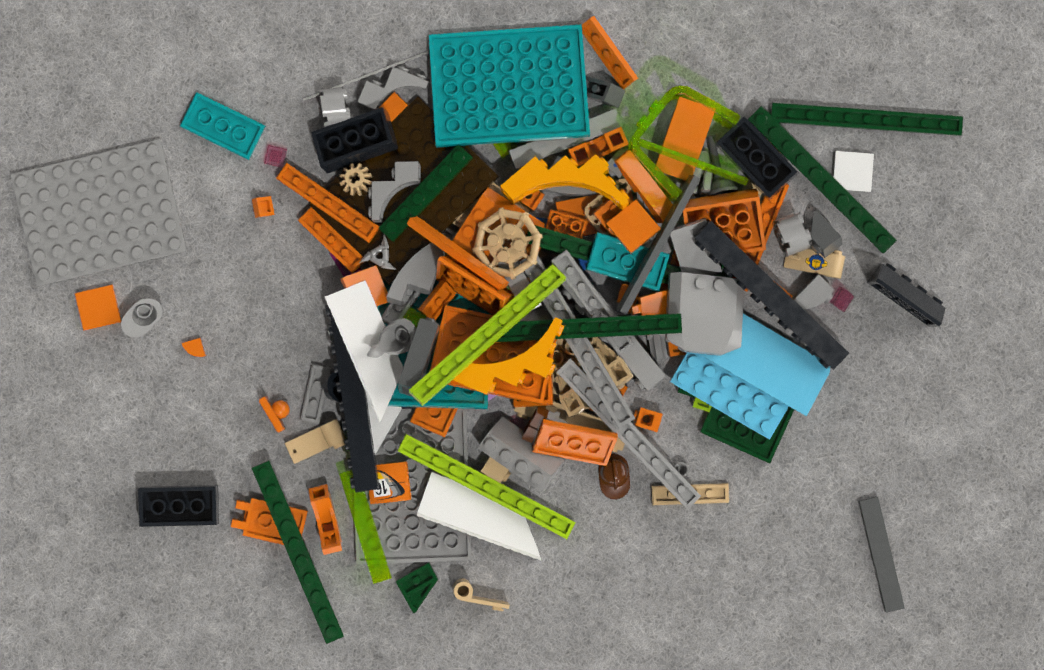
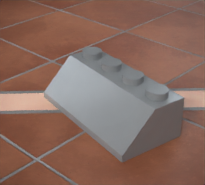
[478,416,565,492]

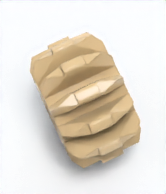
[340,163,372,196]

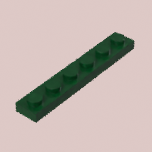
[379,145,473,242]

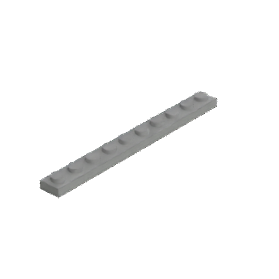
[519,255,635,429]
[556,358,701,510]

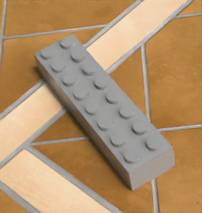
[561,281,665,391]

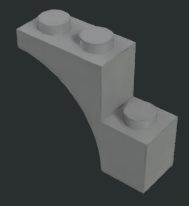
[358,66,429,110]
[369,161,421,223]

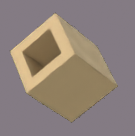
[480,457,511,483]

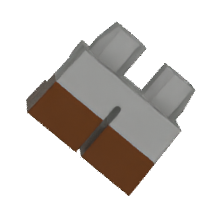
[522,406,567,444]

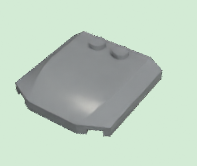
[665,272,744,356]

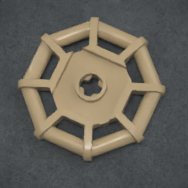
[472,207,543,279]

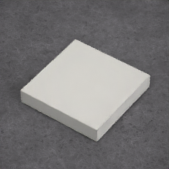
[833,151,874,192]

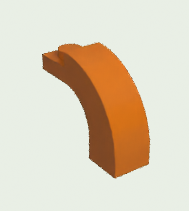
[309,484,342,555]

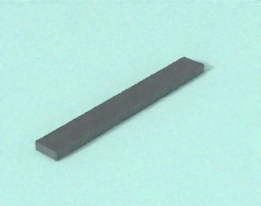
[615,175,700,315]

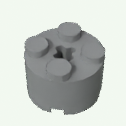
[319,87,351,127]
[773,212,812,257]

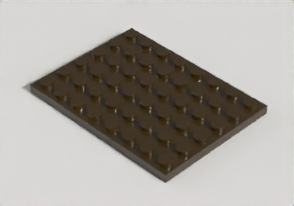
[310,97,499,285]

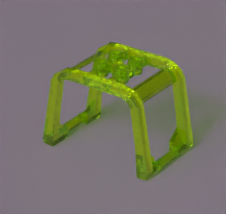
[628,85,740,202]

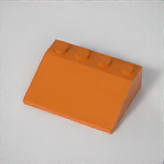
[682,188,766,253]
[436,255,514,315]

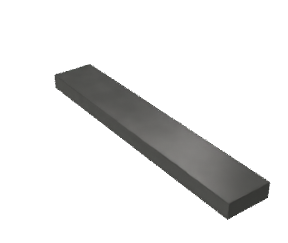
[859,496,905,613]

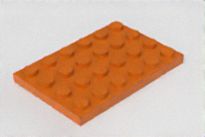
[430,305,557,405]

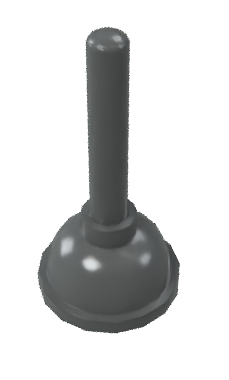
[707,135,738,196]

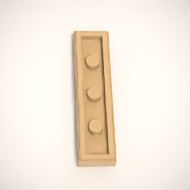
[652,483,729,505]

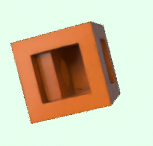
[519,191,545,211]
[633,407,663,432]

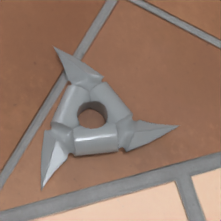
[359,235,396,270]

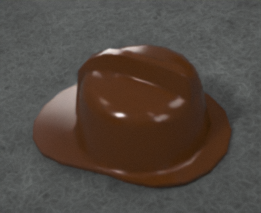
[598,454,630,500]

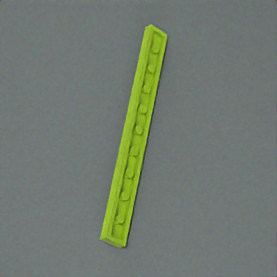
[409,264,566,406]
[397,434,576,539]

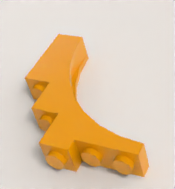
[500,154,629,210]
[453,317,564,395]

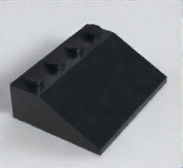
[867,263,946,327]

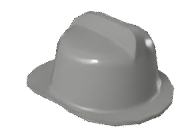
[121,298,163,338]

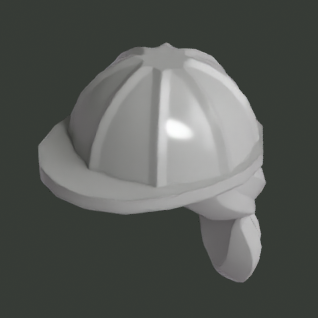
[367,318,416,358]

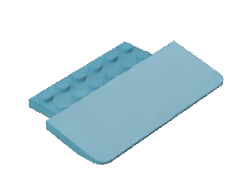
[670,314,830,440]

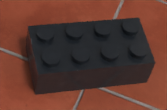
[311,107,399,174]
[716,116,797,201]
[138,485,219,527]

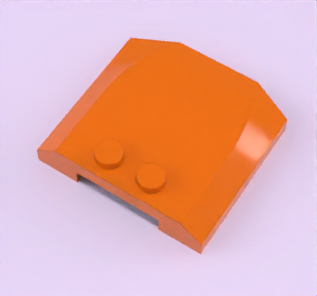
[452,187,545,286]

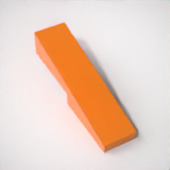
[614,150,673,223]

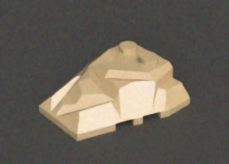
[553,337,633,417]

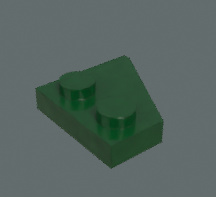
[395,562,438,614]

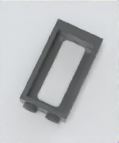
[398,318,439,397]

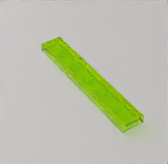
[636,138,749,186]
[339,470,392,584]

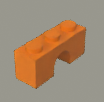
[568,127,629,168]

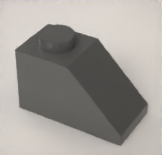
[586,76,626,108]
[811,210,842,258]

